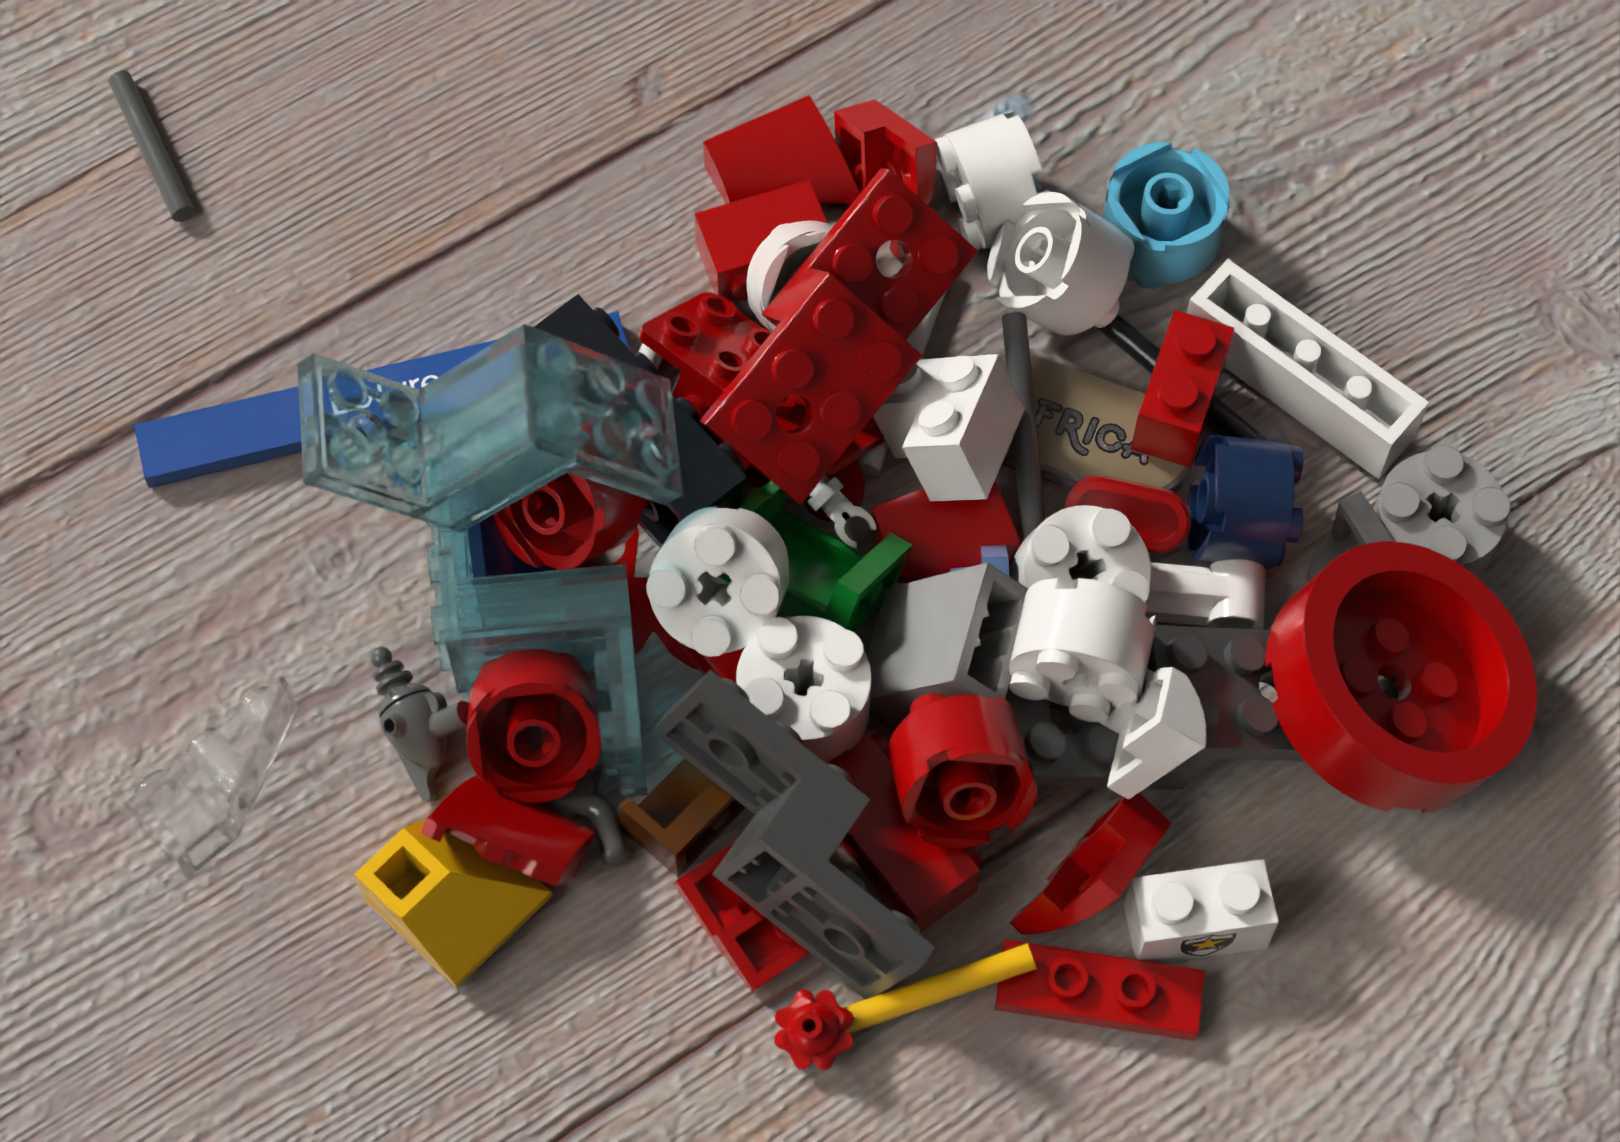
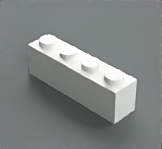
[1187,259,1429,479]

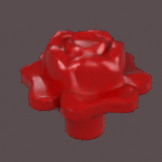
[774,989,854,1070]

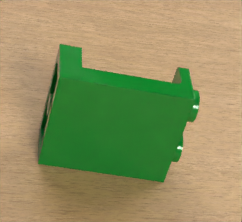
[718,482,912,632]

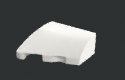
[1099,667,1206,800]

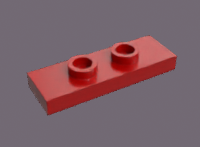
[994,939,1205,1041]

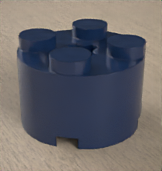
[1187,434,1304,569]

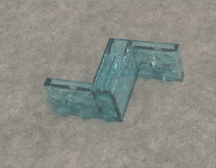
[297,324,683,533]
[424,461,648,798]

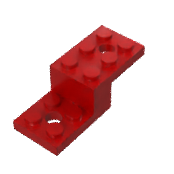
[700,168,978,505]

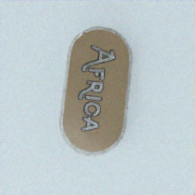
[983,348,1196,493]

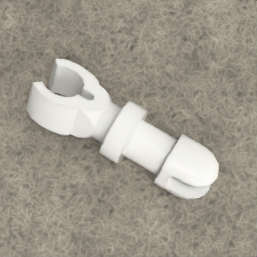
[808,475,877,549]

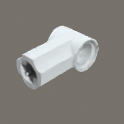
[1145,559,1266,629]

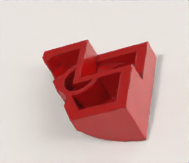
[703,95,860,211]
[871,481,1021,583]

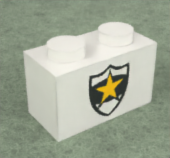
[1124,859,1278,964]

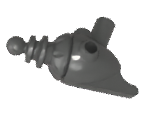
[370,646,474,802]

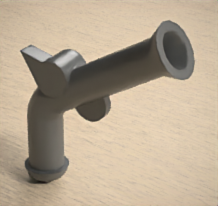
[541,770,631,867]

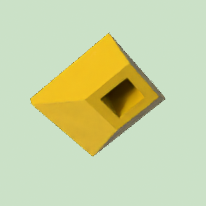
[354,818,553,989]

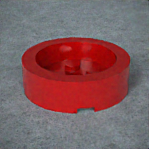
[1265,541,1537,813]

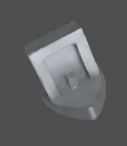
[1306,491,1395,583]

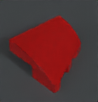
[834,99,937,259]
[421,775,597,887]
[1009,793,1172,934]

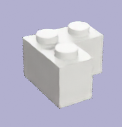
[873,354,1025,501]

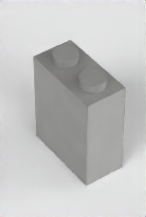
[866,562,1028,729]

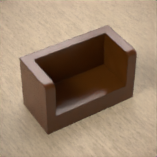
[617,758,746,878]

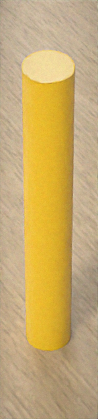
[842,943,1037,1033]

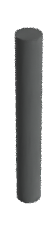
[108,70,195,222]

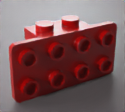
[638,292,886,488]

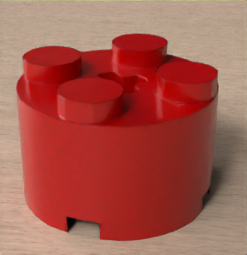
[492,423,650,572]
[466,649,601,803]
[888,693,1037,848]

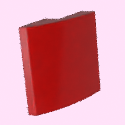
[673,841,809,992]

